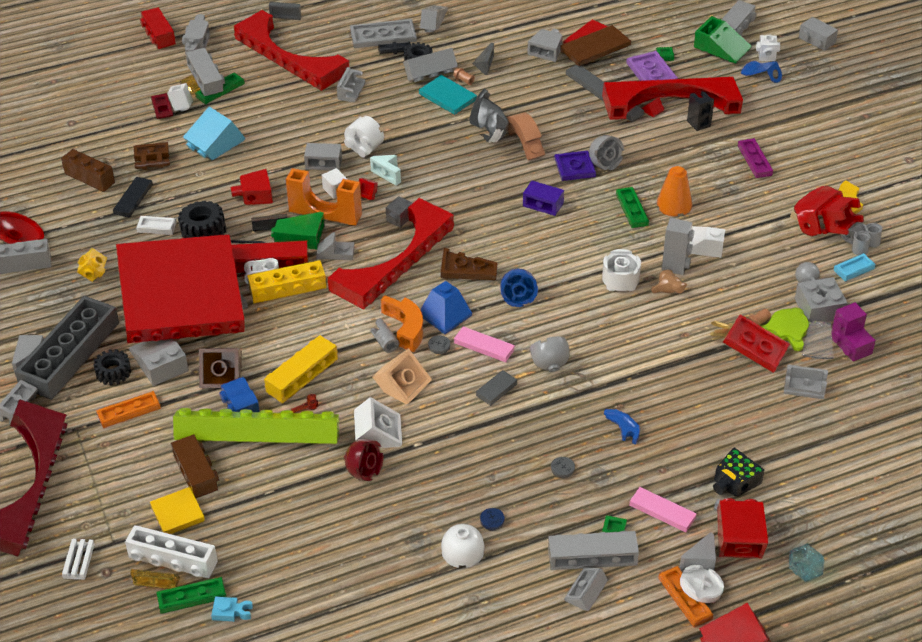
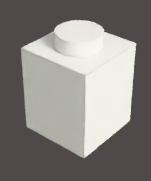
[167,83,193,111]
[322,168,347,199]

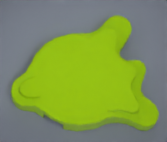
[761,307,809,351]

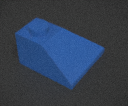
[420,280,472,334]

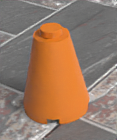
[657,166,692,217]

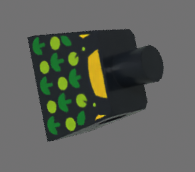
[713,447,765,497]

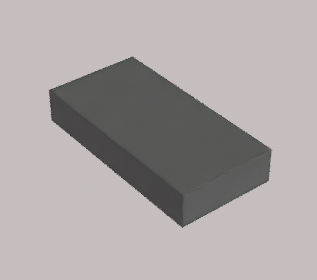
[269,2,302,20]
[476,370,517,406]

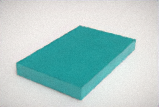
[419,75,477,115]

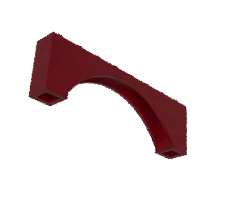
[0,399,68,557]

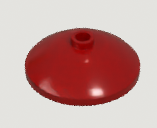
[0,211,44,244]

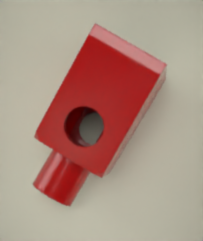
[230,169,273,205]

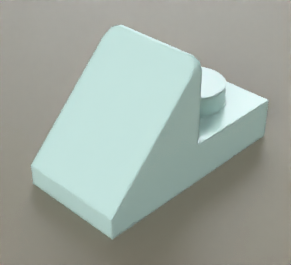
[370,155,401,186]

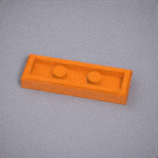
[96,391,161,428]
[658,566,714,627]

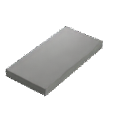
[350,19,417,48]

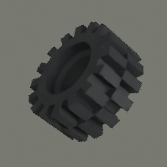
[404,42,433,61]
[93,349,131,386]

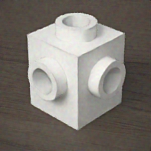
[756,35,780,61]

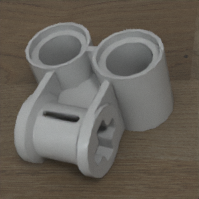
[841,222,882,255]

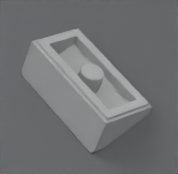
[564,568,608,611]

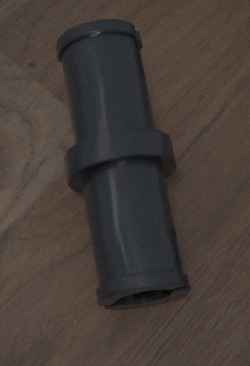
[378,41,411,55]

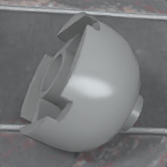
[589,135,624,170]
[530,336,570,372]

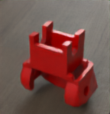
[794,185,864,236]

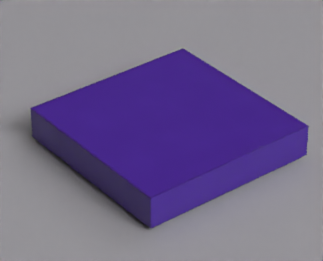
[554,150,596,181]

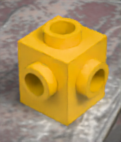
[77,248,107,282]

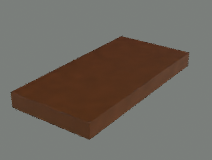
[560,25,631,66]

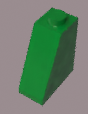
[271,212,325,250]

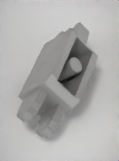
[182,14,210,54]

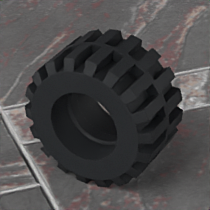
[178,201,226,238]

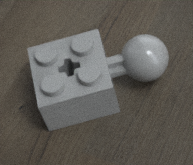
[795,262,848,325]

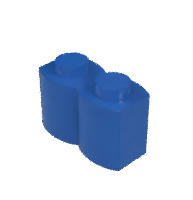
[219,377,260,412]

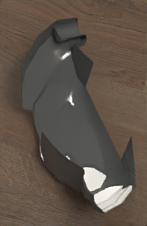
[469,88,509,143]

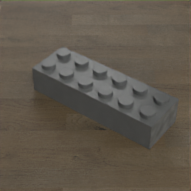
[15,296,119,400]

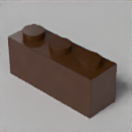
[61,149,115,192]
[171,434,220,499]

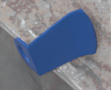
[741,61,782,83]

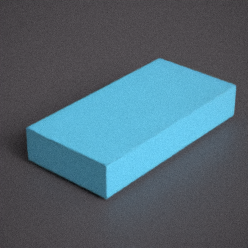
[833,253,876,281]

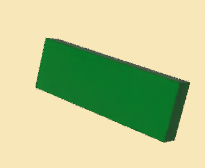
[195,72,245,105]
[616,187,649,228]
[156,577,226,614]

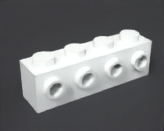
[125,525,218,578]

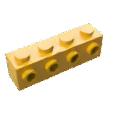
[247,260,327,304]
[264,335,338,404]

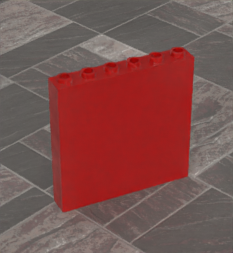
[116,234,245,343]

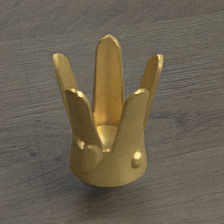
[710,320,733,340]

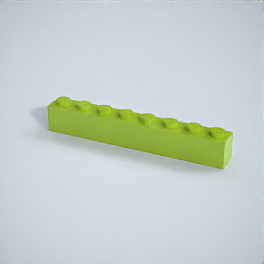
[173,408,339,444]

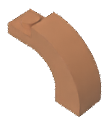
[506,112,545,161]

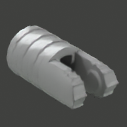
[370,318,399,353]

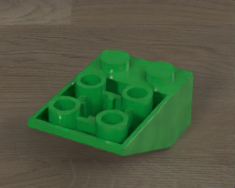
[694,16,752,64]

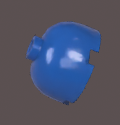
[500,268,538,307]

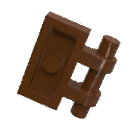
[134,142,170,170]

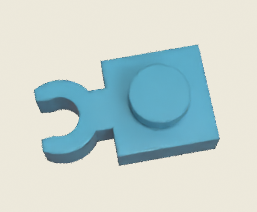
[211,597,253,622]

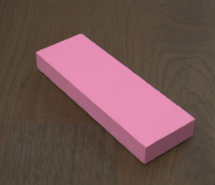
[454,326,515,362]
[629,487,696,532]

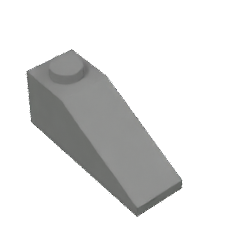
[420,5,448,32]

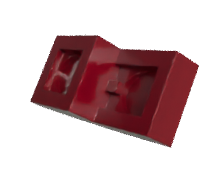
[151,93,173,119]

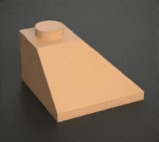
[373,349,432,404]

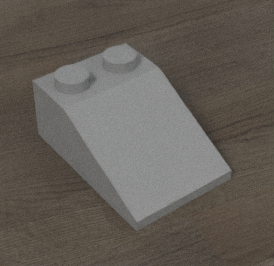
[129,339,189,386]

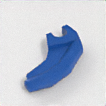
[604,409,640,445]

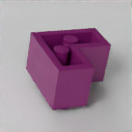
[830,302,876,362]

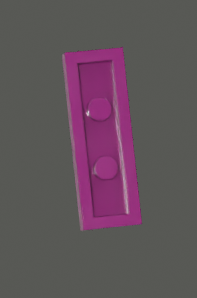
[738,138,773,178]

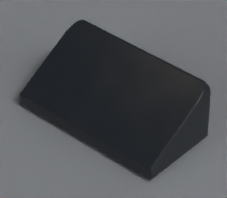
[251,214,288,231]

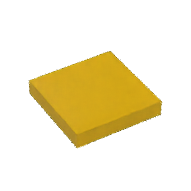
[150,487,205,534]

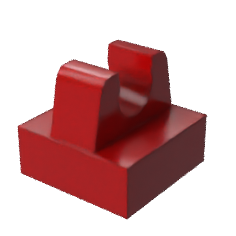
[359,178,378,200]

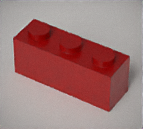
[140,7,176,49]

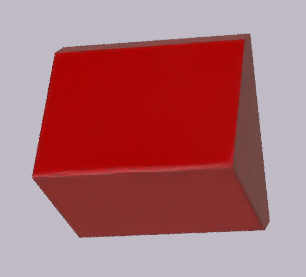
[641,97,664,118]

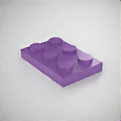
[627,51,678,81]

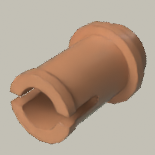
[453,68,475,85]
[748,308,771,326]

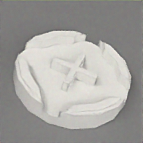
[680,565,724,603]

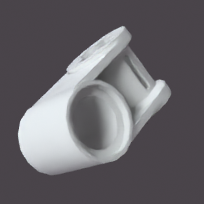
[244,258,279,284]

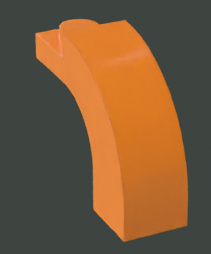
[381,295,423,353]

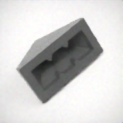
[472,43,494,75]

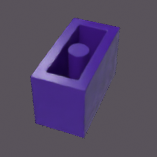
[523,180,564,216]

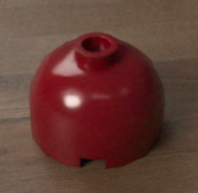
[344,439,384,481]

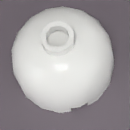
[441,524,485,568]

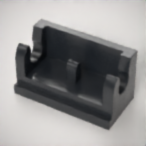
[687,92,714,131]

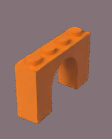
[285,168,362,226]

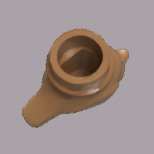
[651,270,687,294]

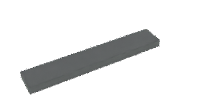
[566,65,644,122]

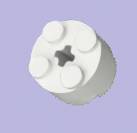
[344,116,384,157]
[602,249,641,291]

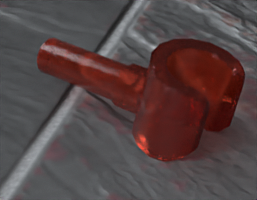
[291,394,318,413]

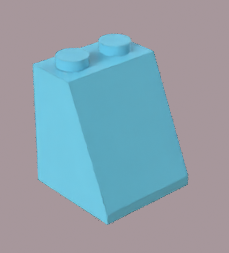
[183,107,246,160]

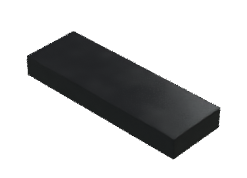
[113,177,153,218]

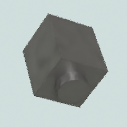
[386,196,412,228]

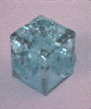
[789,543,824,582]

